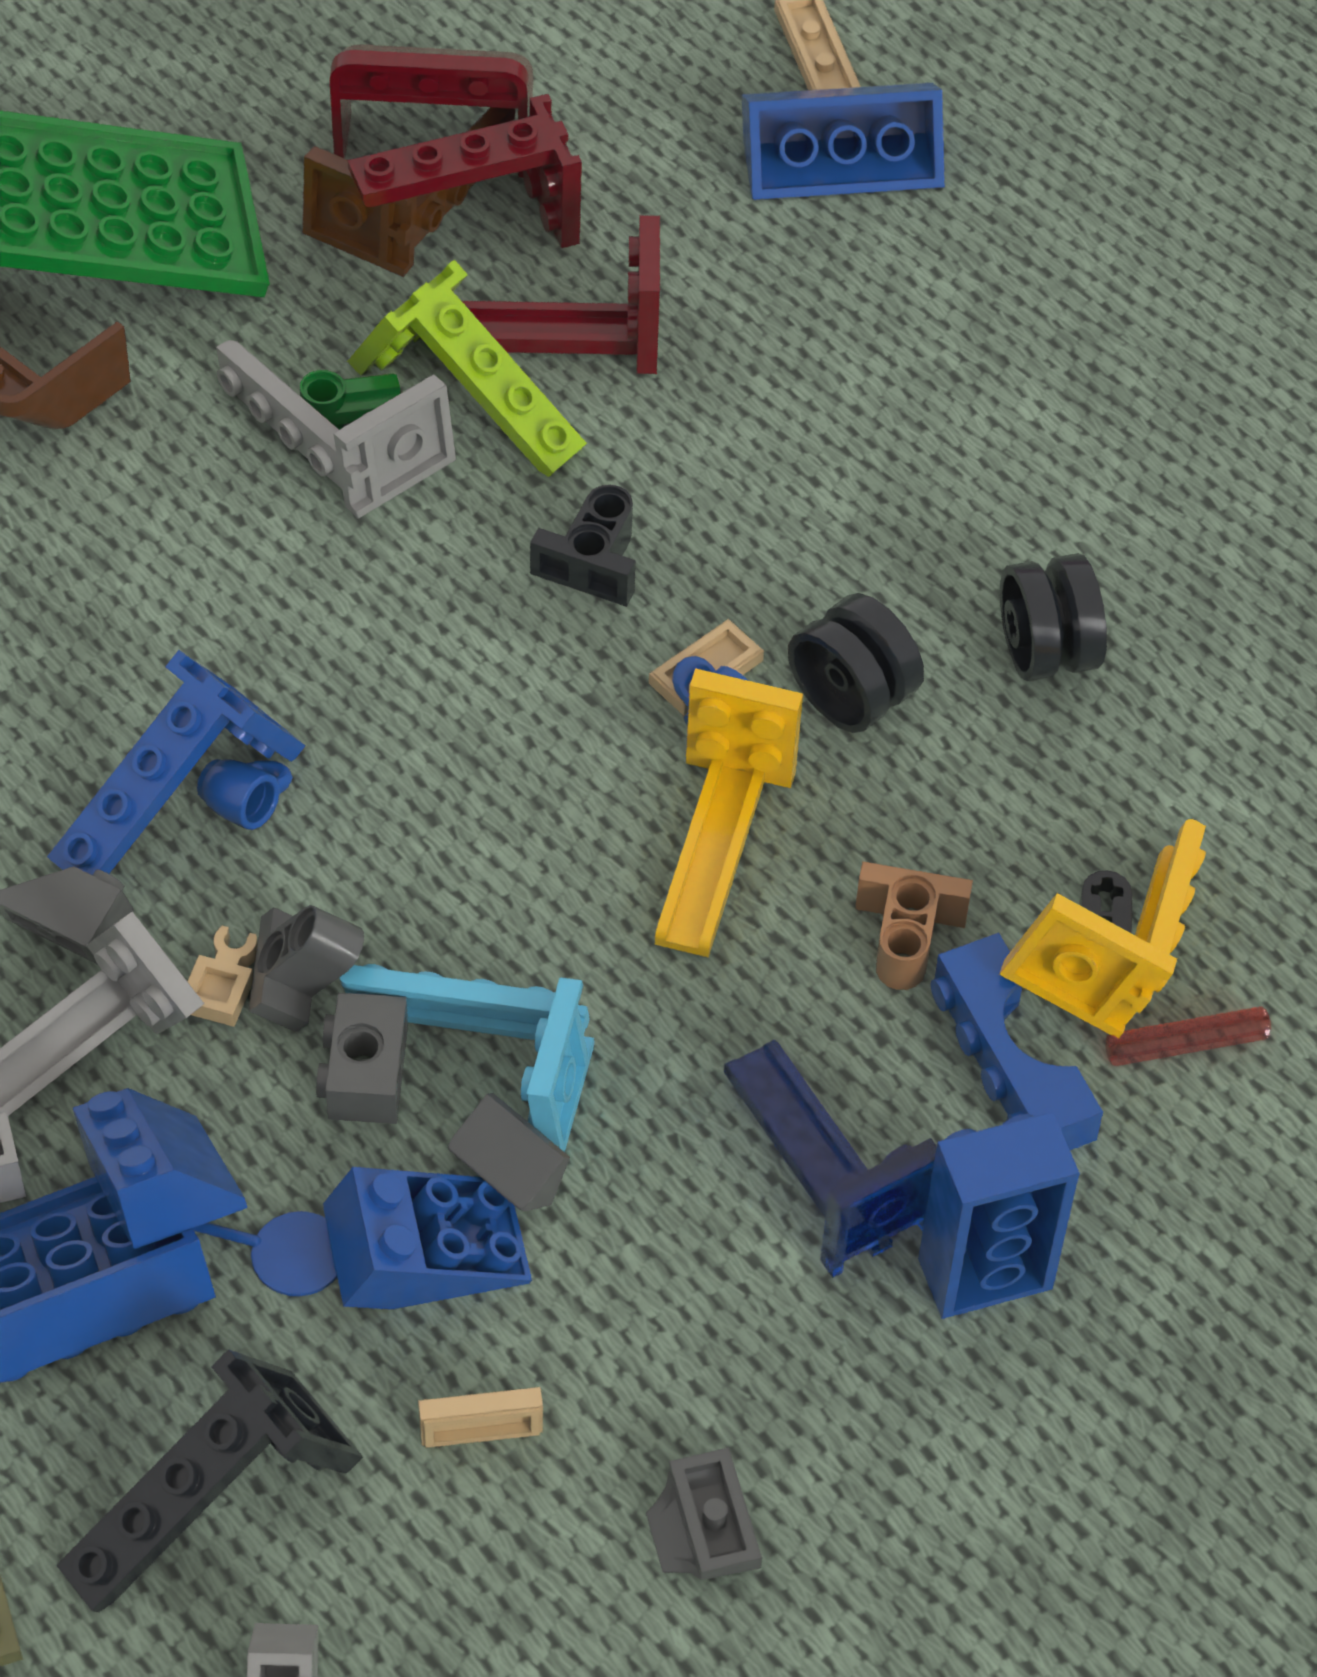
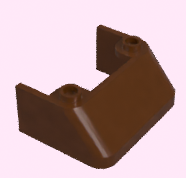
[0,321,131,429]

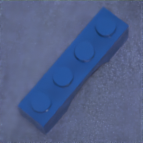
[930,933,1103,1150]

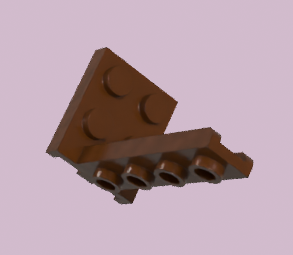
[303,107,516,277]

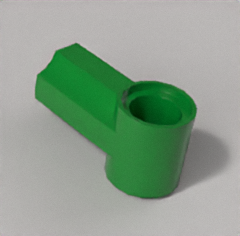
[300,370,401,430]

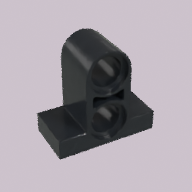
[530,484,636,607]

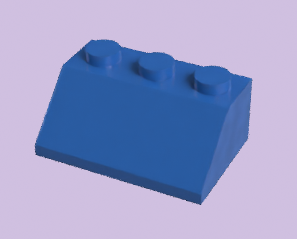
[73,1088,248,1250]

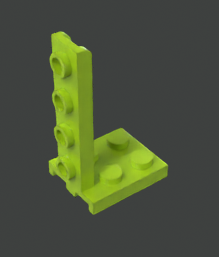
[347,259,587,477]

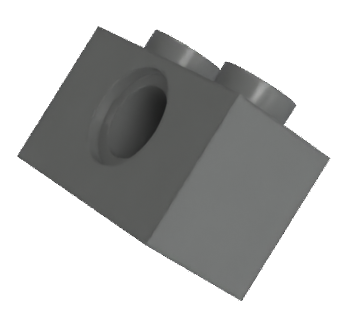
[316,993,408,1124]

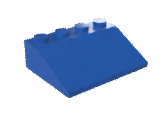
[0,1177,216,1383]

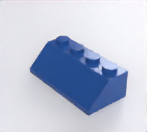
[742,83,945,200]

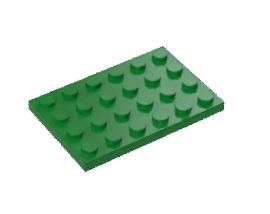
[0,110,270,297]

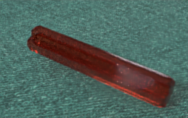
[1105,1006,1272,1066]

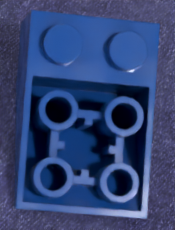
[323,1167,532,1309]

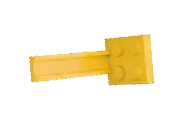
[655,668,803,958]
[999,819,1206,1039]

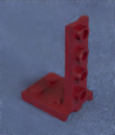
[348,94,582,249]
[462,215,660,374]

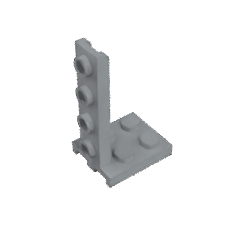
[216,340,456,519]
[0,911,204,1116]

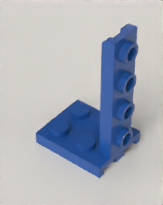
[47,650,306,875]

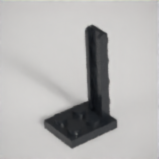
[56,1349,363,1612]

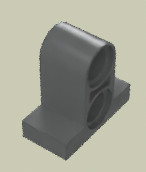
[249,905,364,1031]

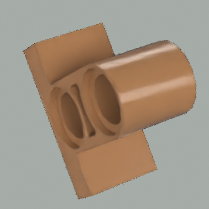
[855,861,973,990]

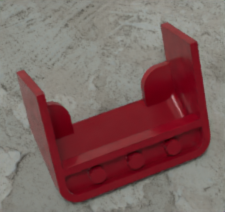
[329,44,533,177]

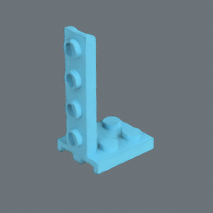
[339,964,595,1152]

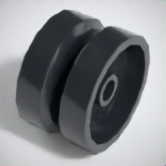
[1000,553,1107,681]
[788,593,924,733]

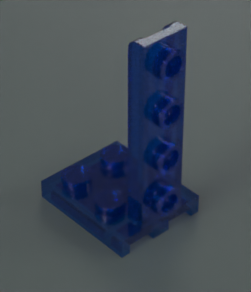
[723,1040,937,1278]

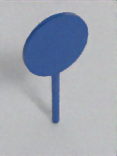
[192,1211,337,1296]

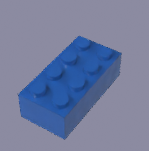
[918,1112,1079,1319]

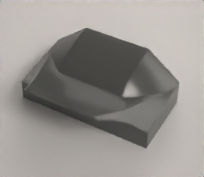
[646,1447,762,1580]

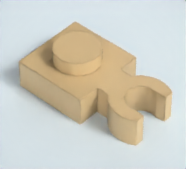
[187,926,258,1027]

